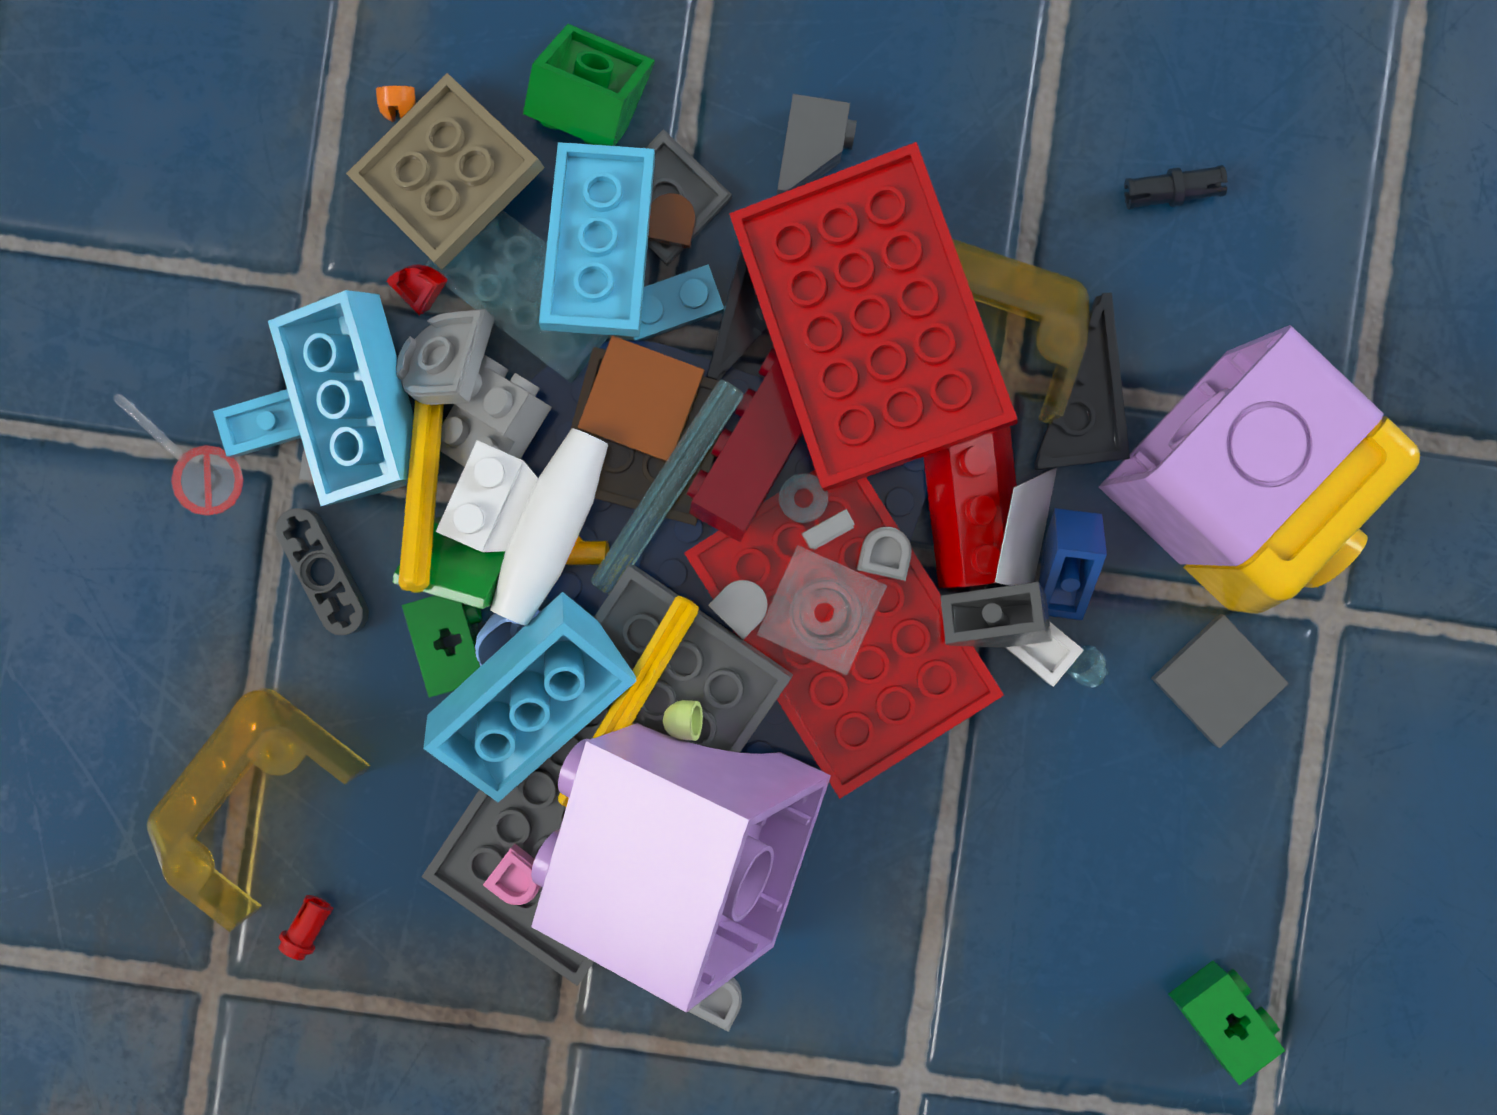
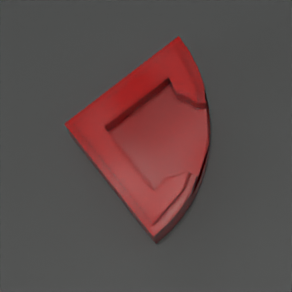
[386,264,448,315]

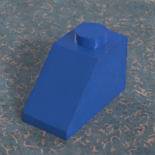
[1039,508,1107,620]

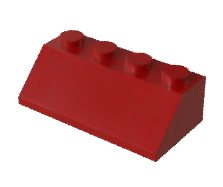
[924,426,1017,588]

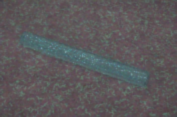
[591,380,743,594]

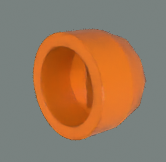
[376,86,416,122]

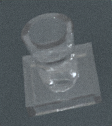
[757,545,887,675]

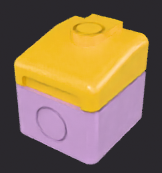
[1099,325,1420,614]

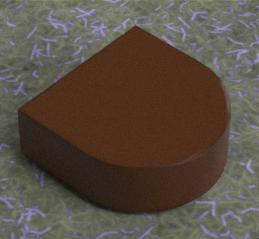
[648,193,696,249]

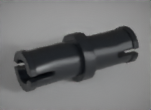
[1124,165,1228,210]

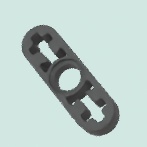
[276,508,369,635]

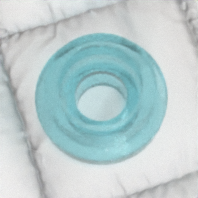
[779,473,828,523]

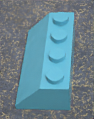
[268,290,414,506]
[423,592,636,802]

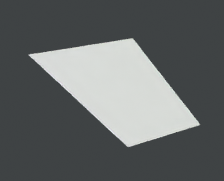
[995,468,1057,586]

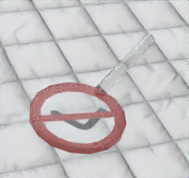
[114,394,243,516]

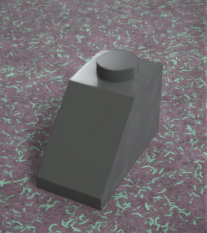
[777,94,857,195]
[940,582,1052,648]

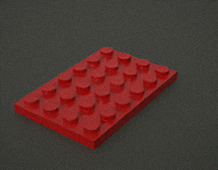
[729,142,1018,492]
[684,470,1004,799]

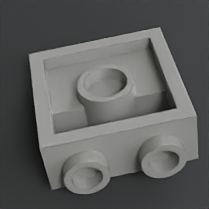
[440,355,552,467]

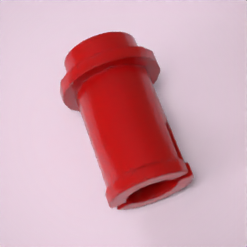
[278,895,334,961]

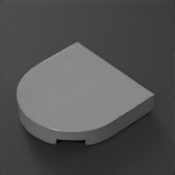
[396,309,495,405]

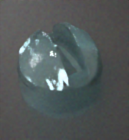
[1067,645,1110,687]

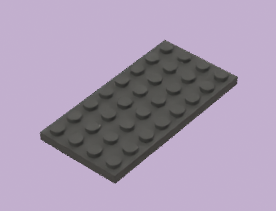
[422,564,793,986]

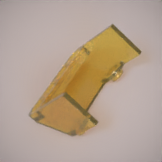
[952,239,1089,423]
[147,689,371,932]

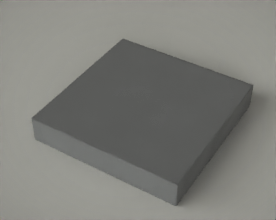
[646,129,732,267]
[1151,614,1289,748]

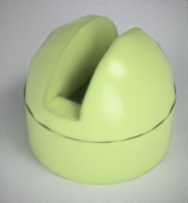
[662,700,703,741]

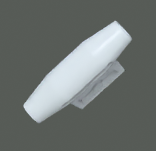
[436,428,608,626]

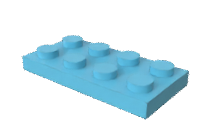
[539,142,655,337]

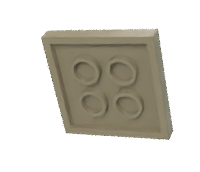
[346,73,545,270]

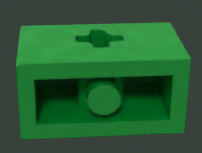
[402,595,483,698]
[1168,961,1285,1085]

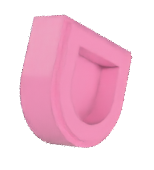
[483,844,541,905]

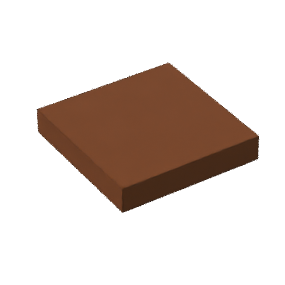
[578,335,705,463]

